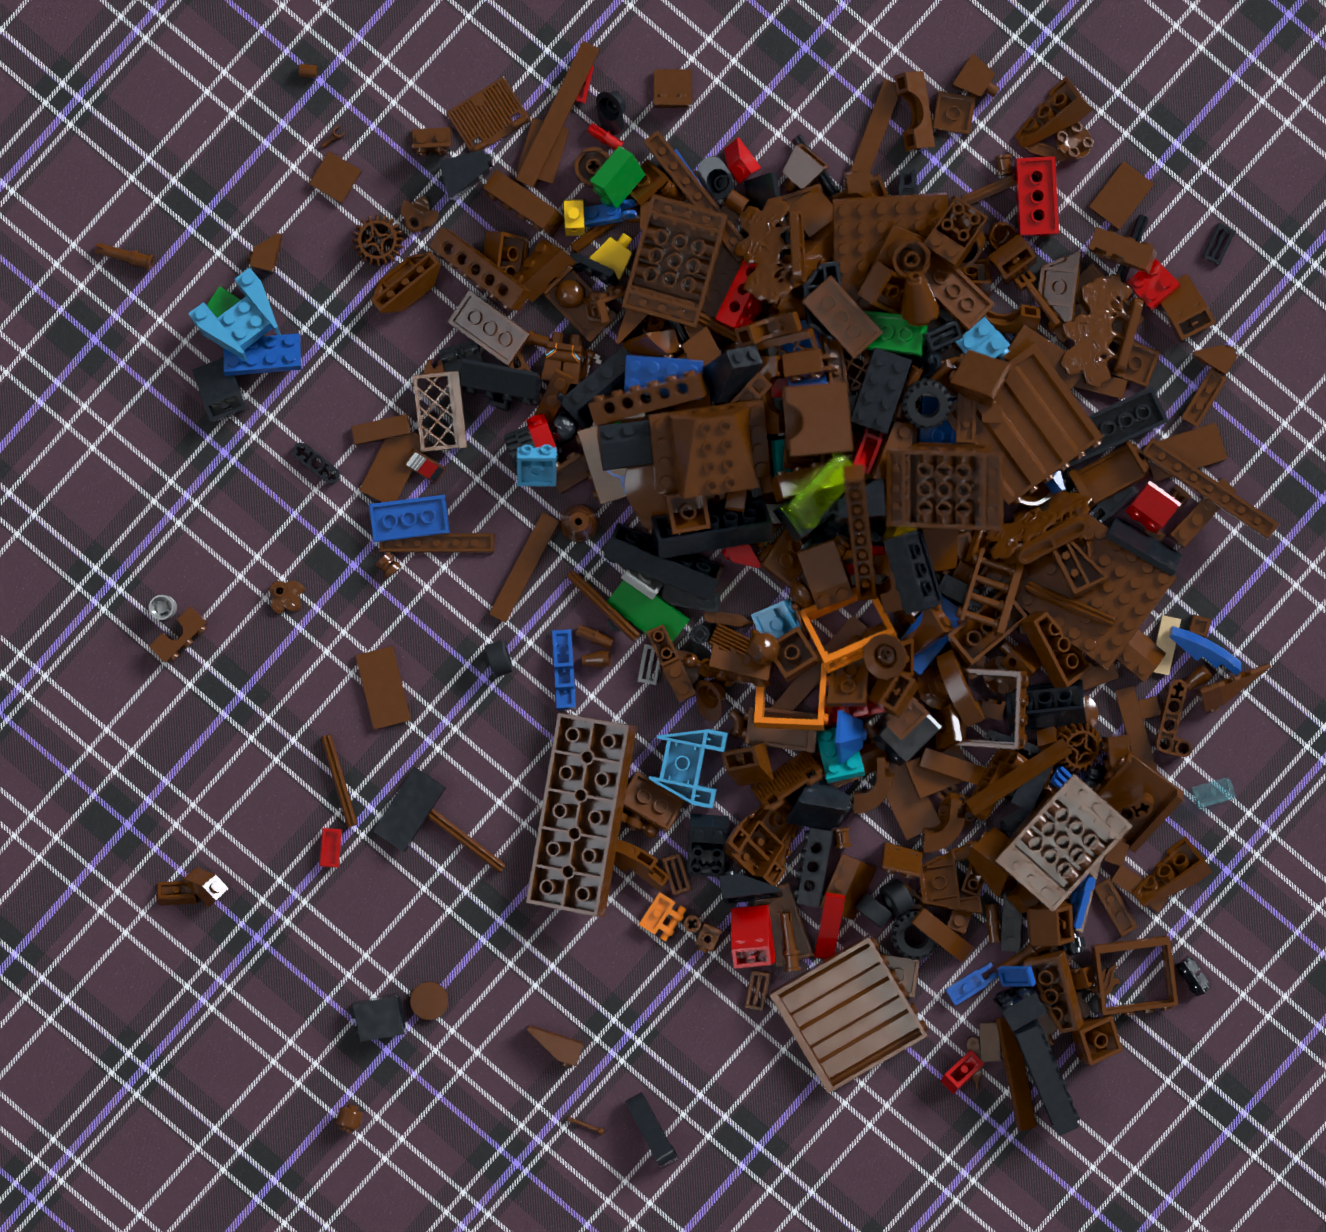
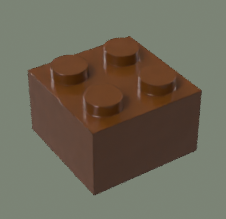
[774,626,820,683]

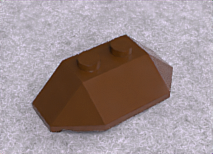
[371,251,441,313]

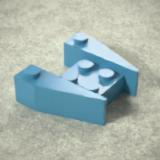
[188,268,281,361]
[649,729,728,809]

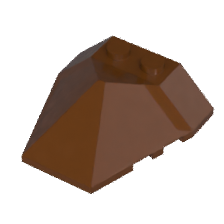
[725,796,799,886]

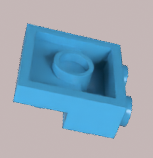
[955,317,1010,358]
[517,445,556,486]
[751,598,803,639]

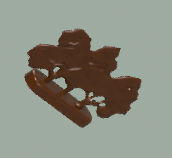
[733,196,806,304]
[1061,274,1143,388]
[985,492,1092,564]

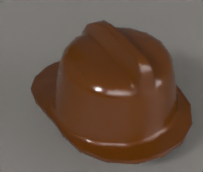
[696,678,726,722]

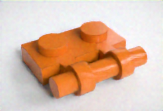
[639,892,687,941]

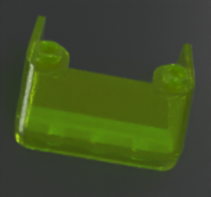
[781,452,853,530]

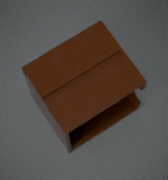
[781,381,853,456]

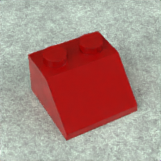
[1125,481,1181,534]

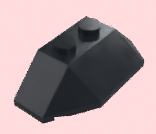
[802,261,842,341]

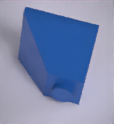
[835,710,867,764]

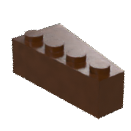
[483,169,565,238]
[1021,611,1094,688]
[1023,950,1084,1033]

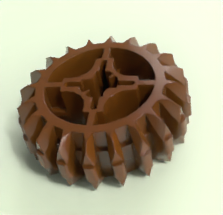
[352,214,404,267]
[1057,723,1104,773]

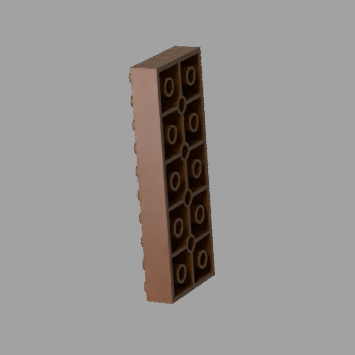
[526,713,637,917]

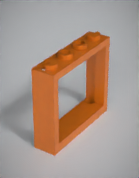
[799,587,897,673]
[754,651,830,731]

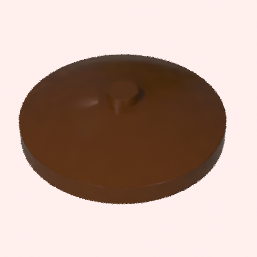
[624,465,678,520]

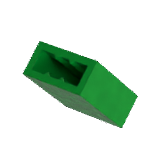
[590,146,645,209]

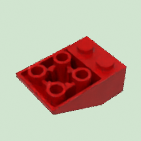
[731,904,776,969]

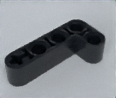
[625,1092,680,1169]

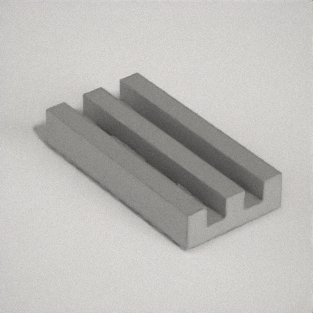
[637,644,660,685]

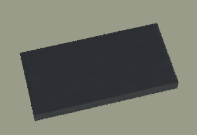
[744,172,790,244]
[1106,516,1183,576]
[373,767,446,852]

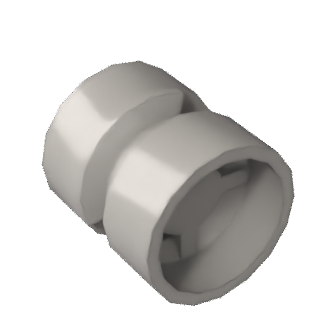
[149,595,177,620]

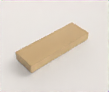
[1154,615,1181,675]

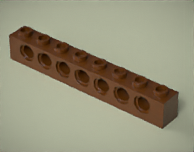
[843,464,877,600]

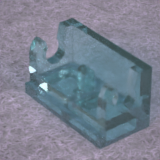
[1191,777,1236,809]

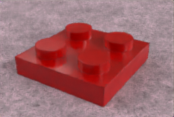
[1126,258,1181,311]

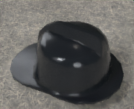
[596,91,626,135]
[698,156,734,199]

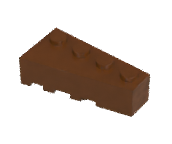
[774,224,833,290]

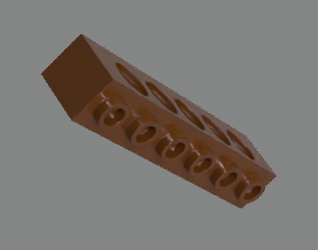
[429,227,532,311]
[588,370,707,426]

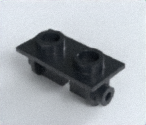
[1175,956,1211,996]

